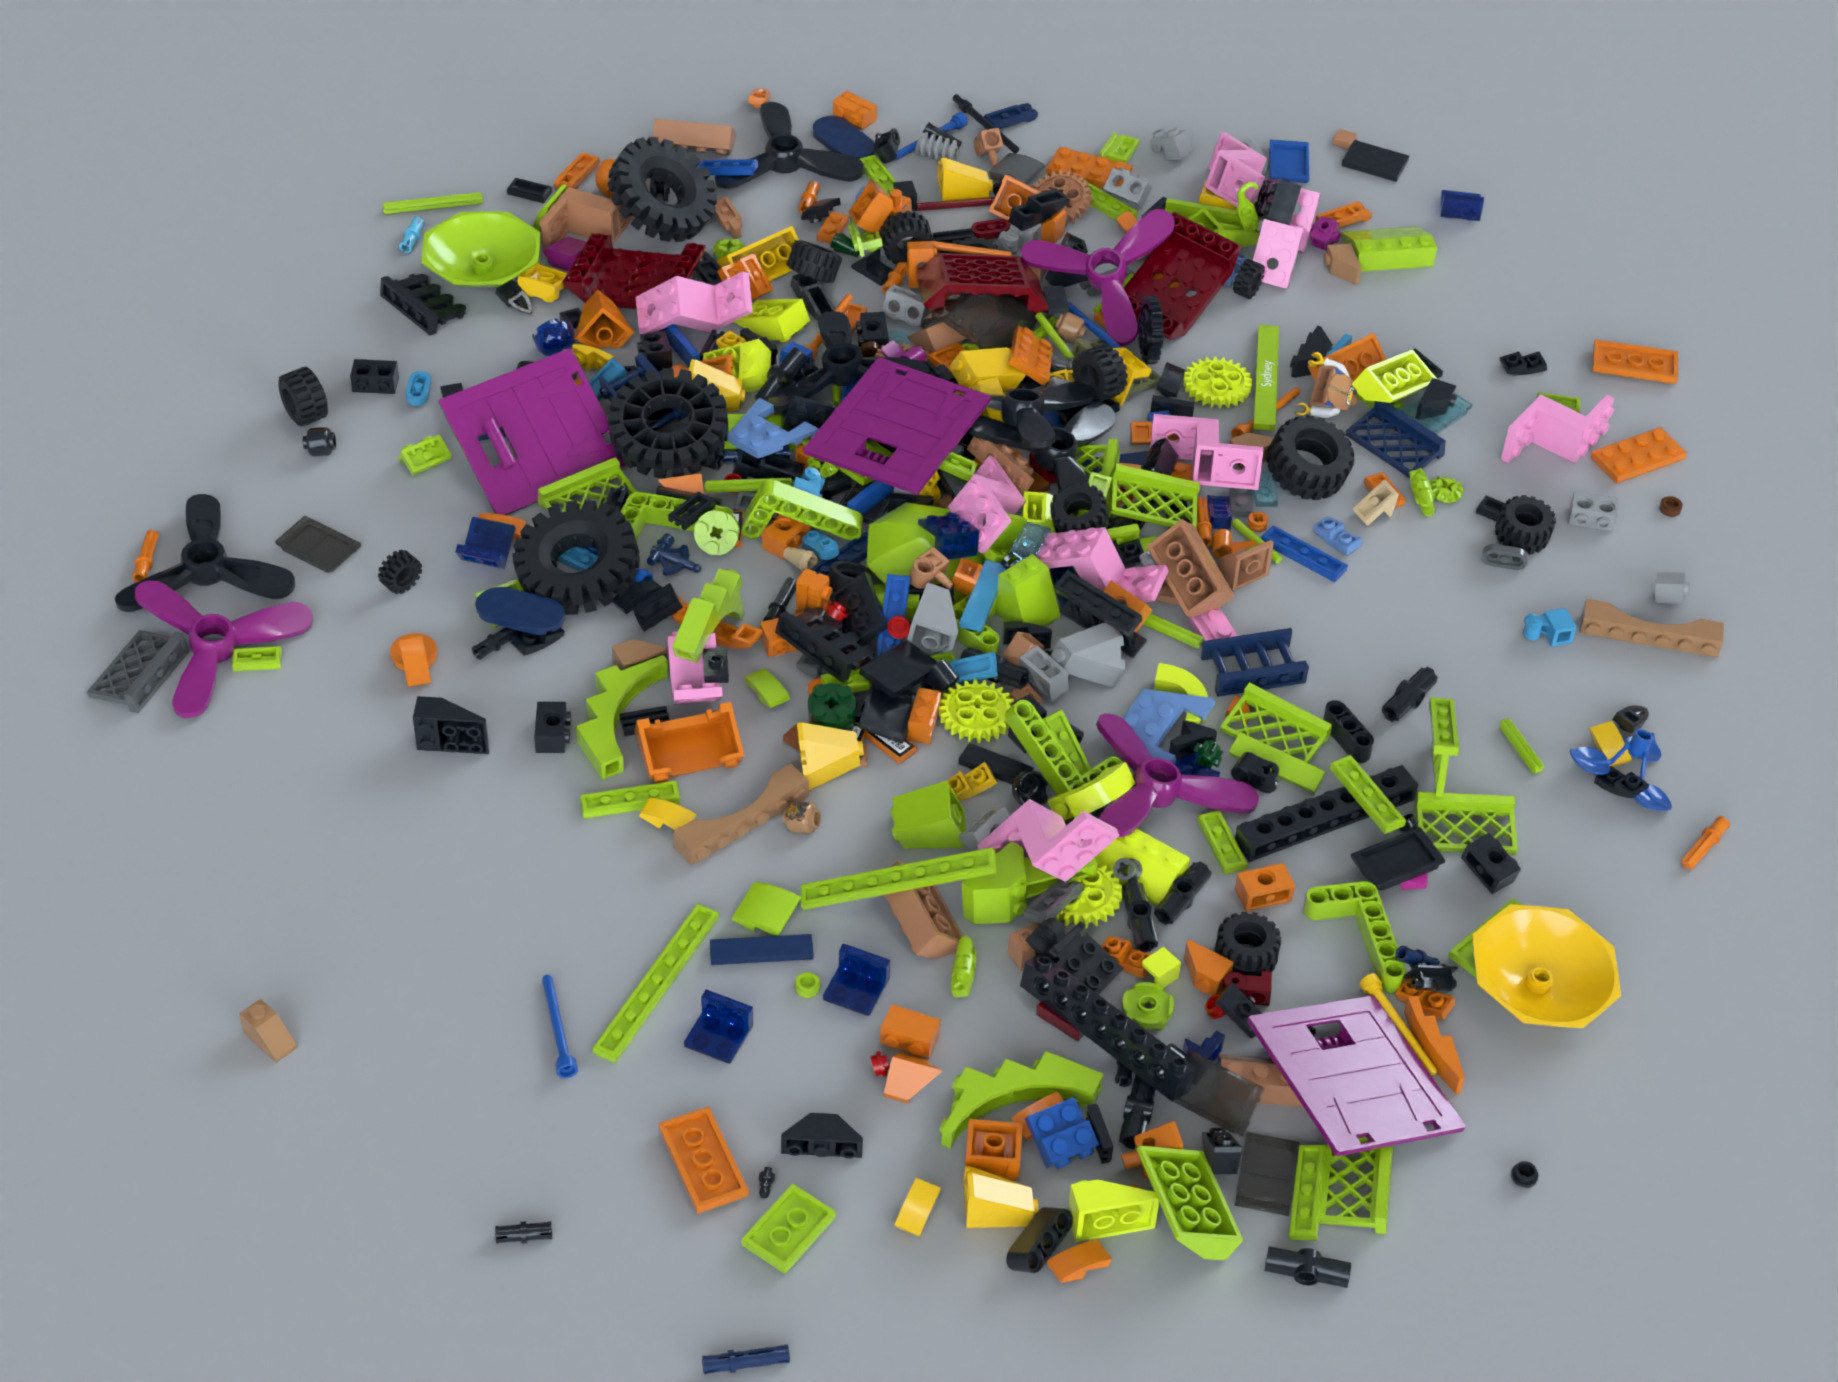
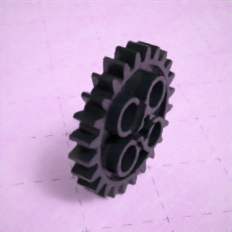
[1138,295,1164,364]

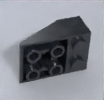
[1254,179,1302,225]
[413,696,490,754]

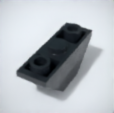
[1290,325,1333,378]
[781,1113,863,1159]
[1202,1128,1242,1175]

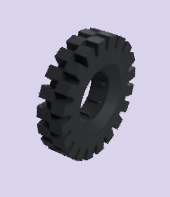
[608,137,717,242]
[608,368,729,478]
[512,500,640,615]

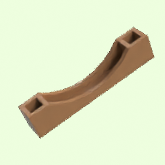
[1580,599,1724,658]
[673,763,809,865]

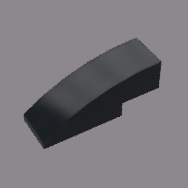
[1008,189,1070,231]
[790,274,835,321]
[732,449,804,483]

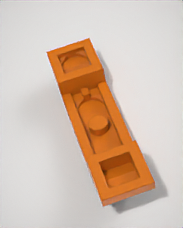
[673,602,763,649]

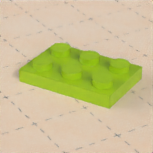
[741,1183,836,1274]

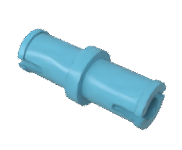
[399,217,425,253]

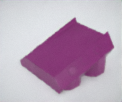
[543,236,586,271]

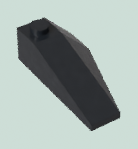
[1044,232,1088,287]

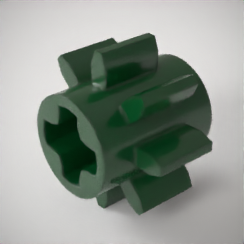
[1192,740,1223,770]

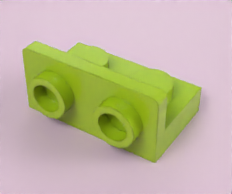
[398,434,452,476]

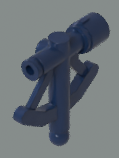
[646,533,702,576]

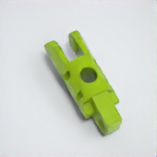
[1409,468,1435,517]
[951,936,977,997]

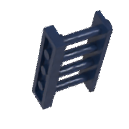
[599,353,688,431]
[1201,628,1309,697]

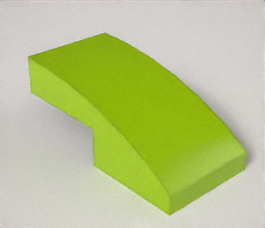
[744,668,791,708]

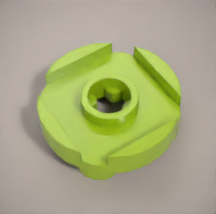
[694,510,740,555]
[1122,982,1174,1030]

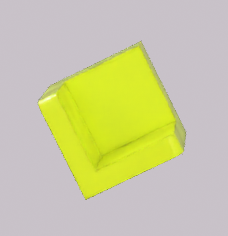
[1142,947,1181,988]

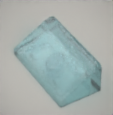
[1010,522,1051,560]

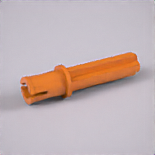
[1196,496,1213,547]
[132,529,159,582]
[1681,816,1730,870]

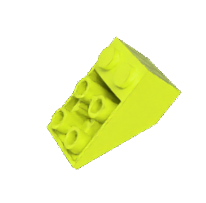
[703,339,771,392]
[1022,491,1077,536]

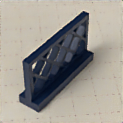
[1345,401,1446,478]

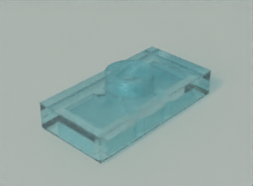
[1252,472,1278,507]

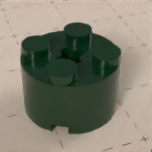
[808,683,856,731]

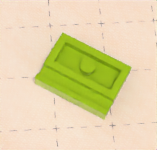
[1099,132,1140,164]

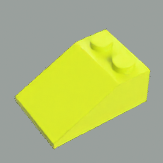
[733,299,810,342]
[1068,1179,1159,1243]

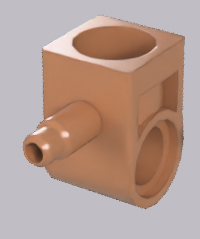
[974,128,1003,167]
[909,547,953,589]
[1002,632,1045,667]

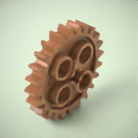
[1032,170,1092,227]

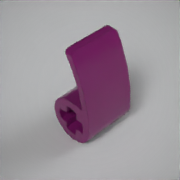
[881,340,926,362]

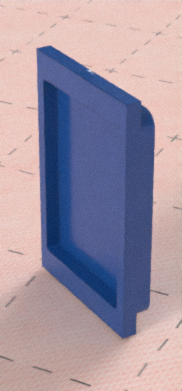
[1269,139,1309,183]

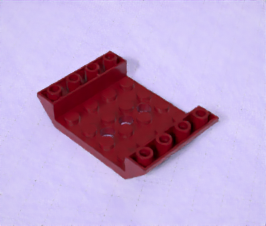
[1124,212,1241,340]
[562,233,707,309]
[916,253,1048,313]

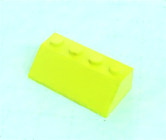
[1352,350,1437,403]
[1095,829,1190,906]

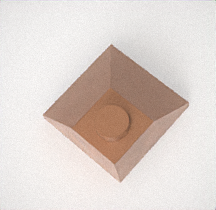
[1218,540,1274,591]

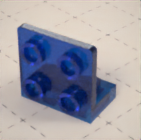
[1440,190,1484,221]
[918,513,980,560]
[455,517,516,569]
[823,943,891,1016]
[684,989,753,1064]

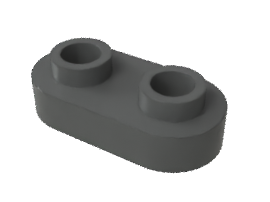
[1482,544,1528,570]

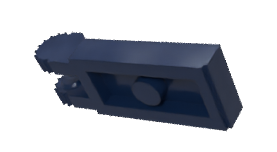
[984,103,1038,130]

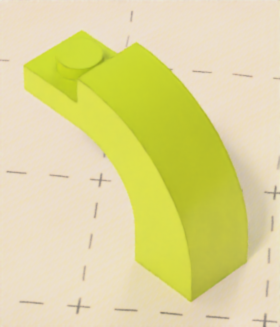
[1154,663,1208,725]
[1047,762,1136,820]

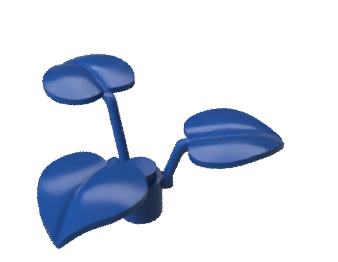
[1570,729,1672,811]

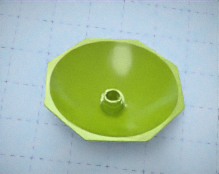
[421,211,540,287]
[867,502,986,604]

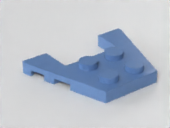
[728,398,819,459]
[1123,689,1216,764]

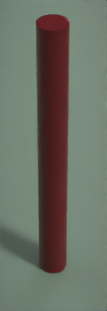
[917,197,995,211]

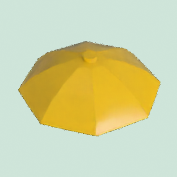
[1472,904,1621,1028]

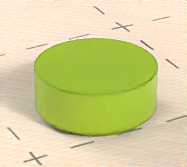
[795,972,821,998]

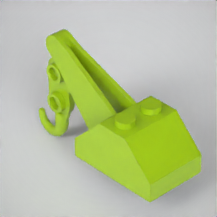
[1187,182,1260,247]
[962,841,1096,925]

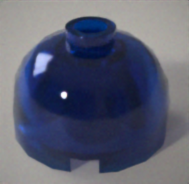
[532,318,576,357]

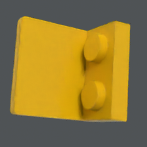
[1109,347,1152,407]

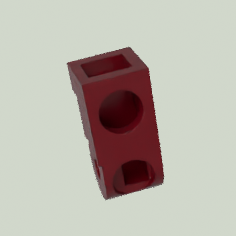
[1223,971,1272,1006]

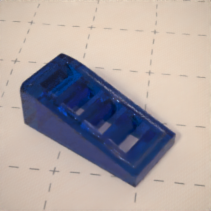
[1207,495,1232,530]

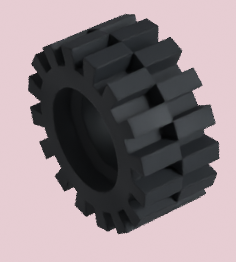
[1233,259,1265,299]
[378,549,422,594]

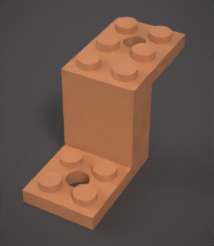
[540,187,634,254]

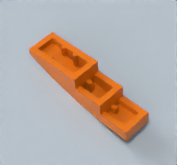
[1404,996,1465,1094]

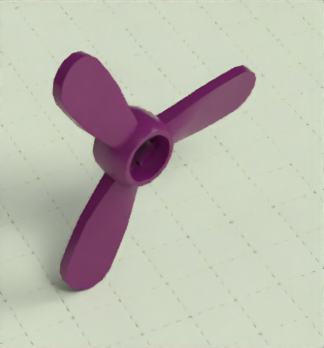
[1021,209,1175,346]
[135,580,313,718]
[1096,713,1259,837]

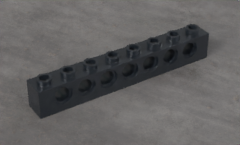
[1235,765,1418,862]
[1020,953,1196,1102]

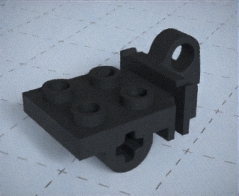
[1025,918,1124,995]

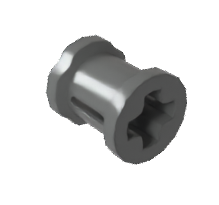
[1050,354,1074,373]
[1113,858,1143,881]

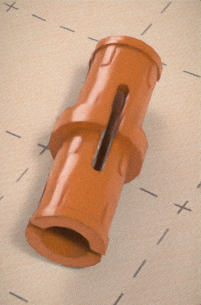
[798,181,820,214]

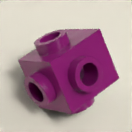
[1309,216,1341,251]

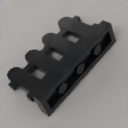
[380,274,466,335]
[775,607,876,683]

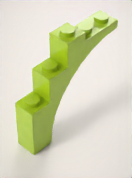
[672,568,745,663]
[576,655,668,780]
[939,1051,1104,1149]

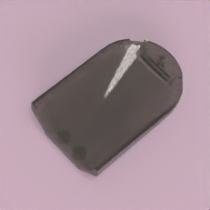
[920,292,1037,350]

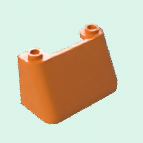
[634,702,745,783]

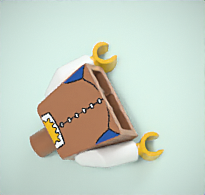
[1294,352,1358,418]

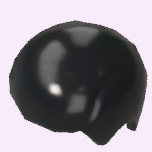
[1012,769,1048,805]

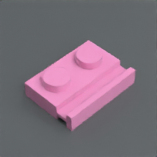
[1189,608,1238,641]

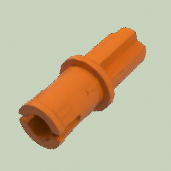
[882,262,907,294]

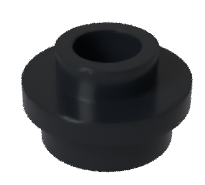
[1511,1161,1539,1188]

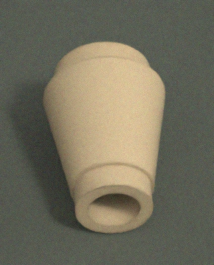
[783,546,818,572]

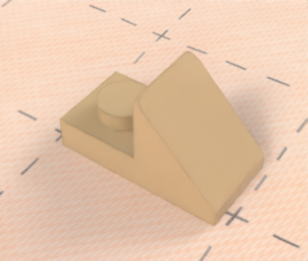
[1352,479,1399,526]

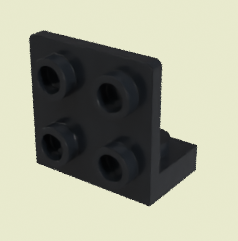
[781,396,835,432]

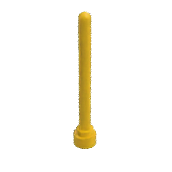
[1359,973,1437,1076]

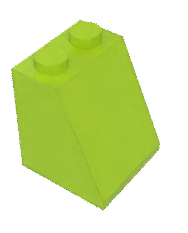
[996,554,1060,627]
[890,780,967,849]

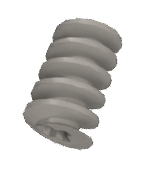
[915,132,959,161]

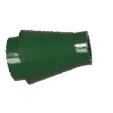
[830,233,860,258]

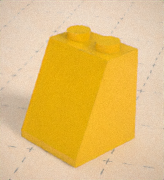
[949,347,1026,392]

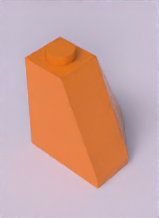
[575,289,634,349]

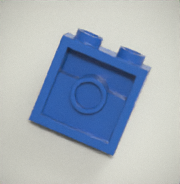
[1025,1097,1100,1169]

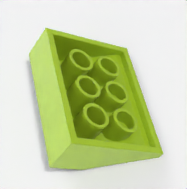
[1341,226,1437,272]
[1136,1146,1243,1260]

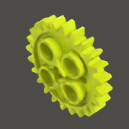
[1183,356,1252,409]
[939,679,1014,743]
[1055,862,1122,928]

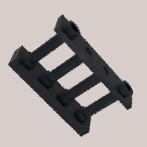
[1054,570,1147,658]

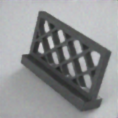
[87,630,190,713]

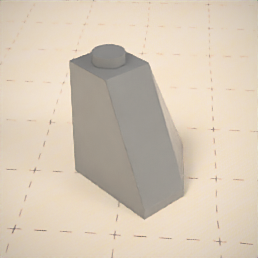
[907,582,958,656]
[1050,622,1125,687]

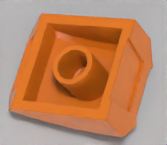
[988,175,1042,221]
[848,179,894,233]
[965,1119,1022,1181]

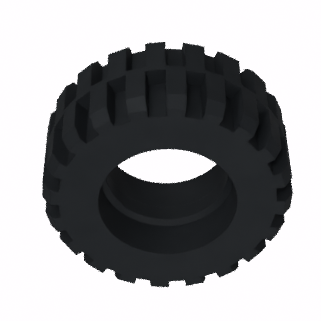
[1266,416,1355,500]

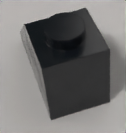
[1415,378,1458,420]

